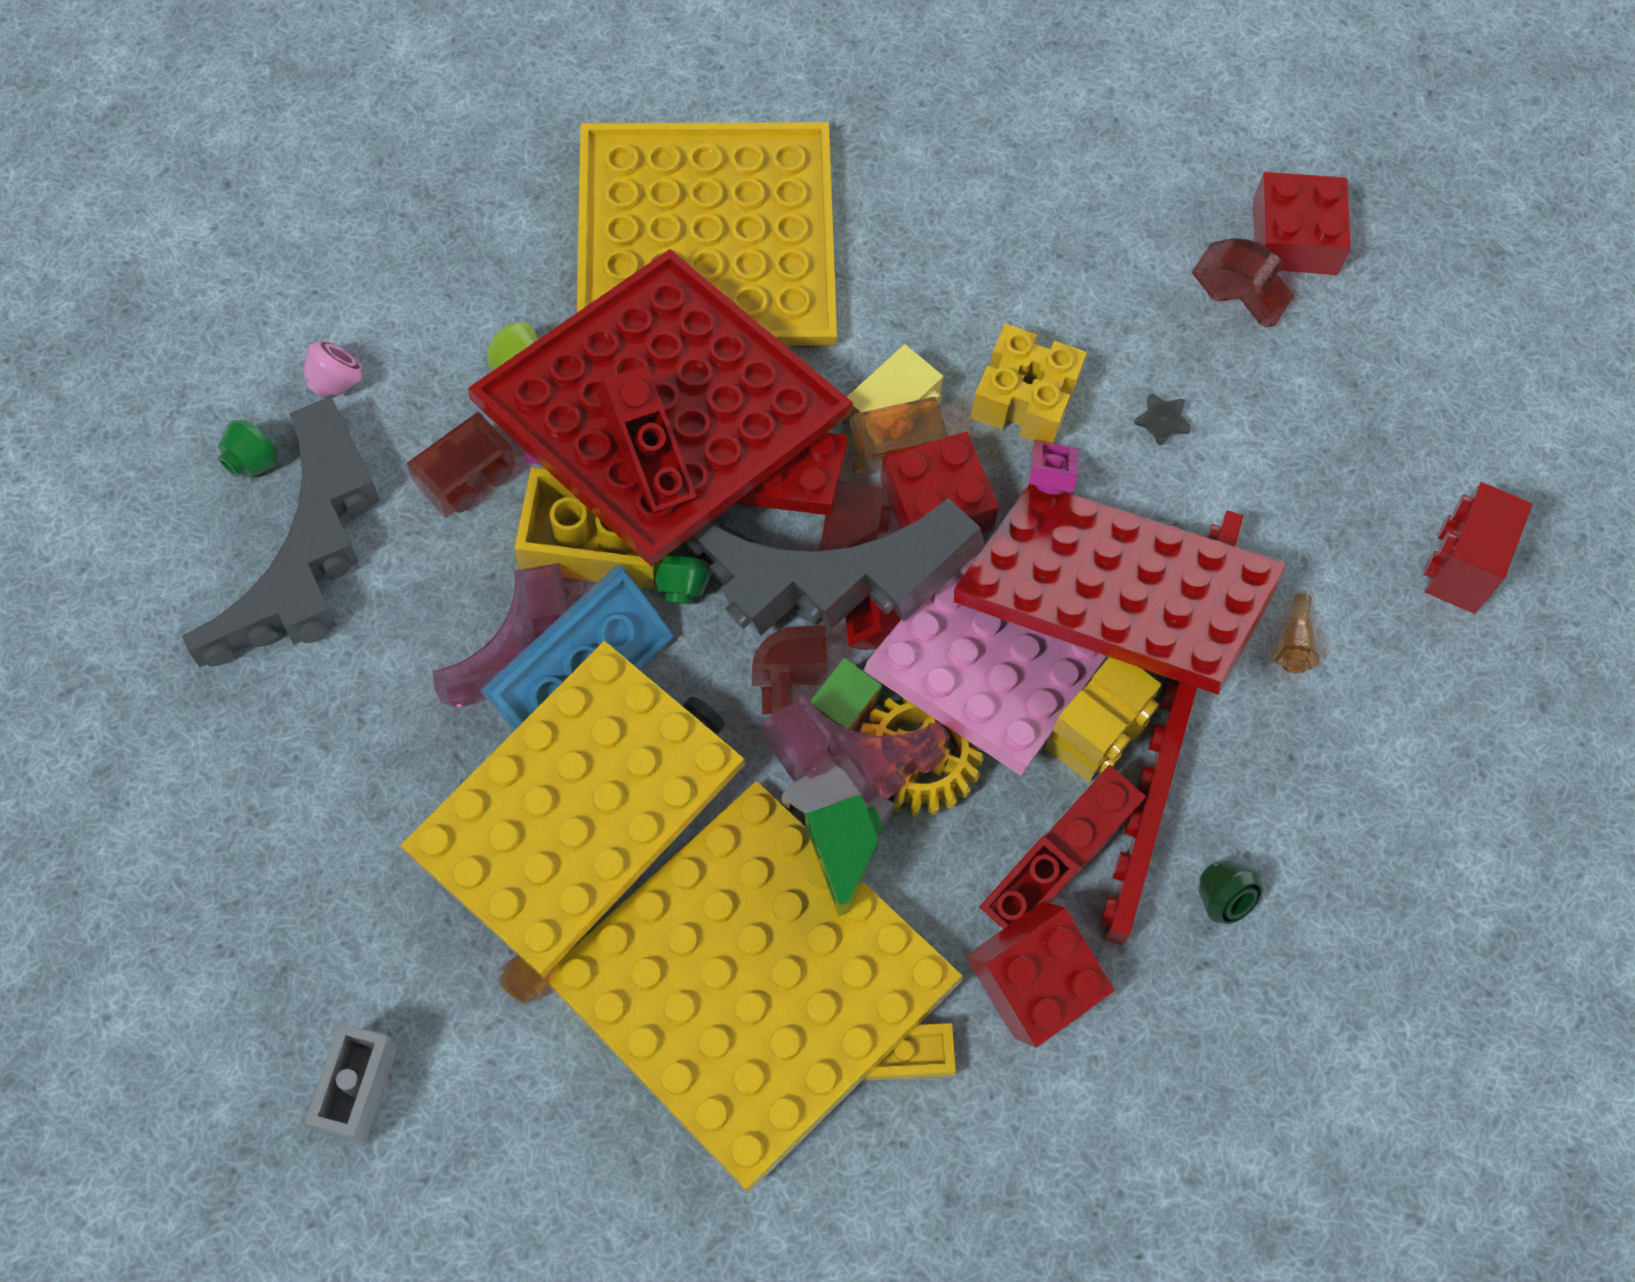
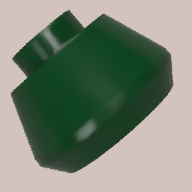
[1199,861,1263,924]

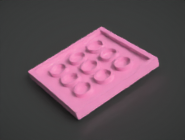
[863,556,1107,776]

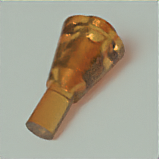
[1273,593,1320,673]

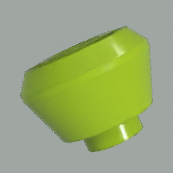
[487,322,538,371]

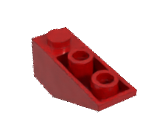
[596,365,697,513]

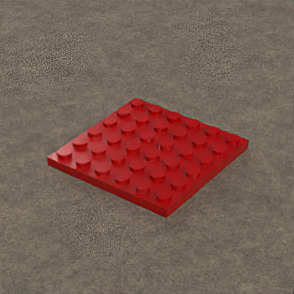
[468,249,853,567]

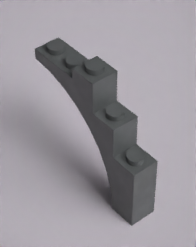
[182,396,380,668]
[683,498,985,636]

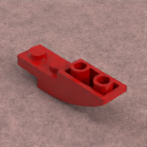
[979,764,1147,929]

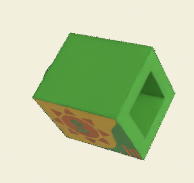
[810,658,884,738]

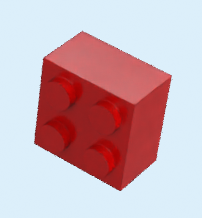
[1253,172,1351,275]
[880,431,999,533]
[1423,482,1533,614]
[965,902,1115,1048]

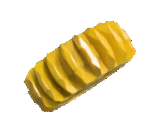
[856,697,984,817]

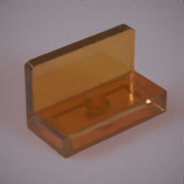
[849,396,949,474]

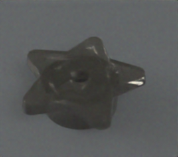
[1134,394,1191,445]

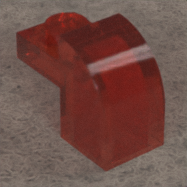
[1191,238,1294,328]
[752,626,827,729]

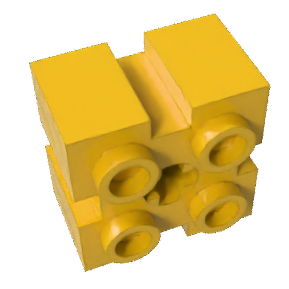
[970,323,1087,443]
[1045,657,1162,783]

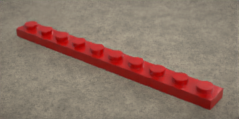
[1100,510,1244,946]

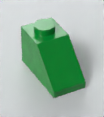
[806,794,884,916]

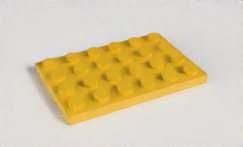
[400,641,745,978]

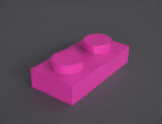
[1029,440,1078,494]

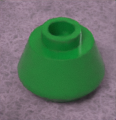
[218,419,278,478]
[654,556,713,605]

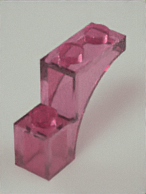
[433,563,568,707]
[762,696,950,803]

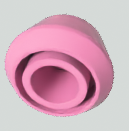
[303,340,362,398]

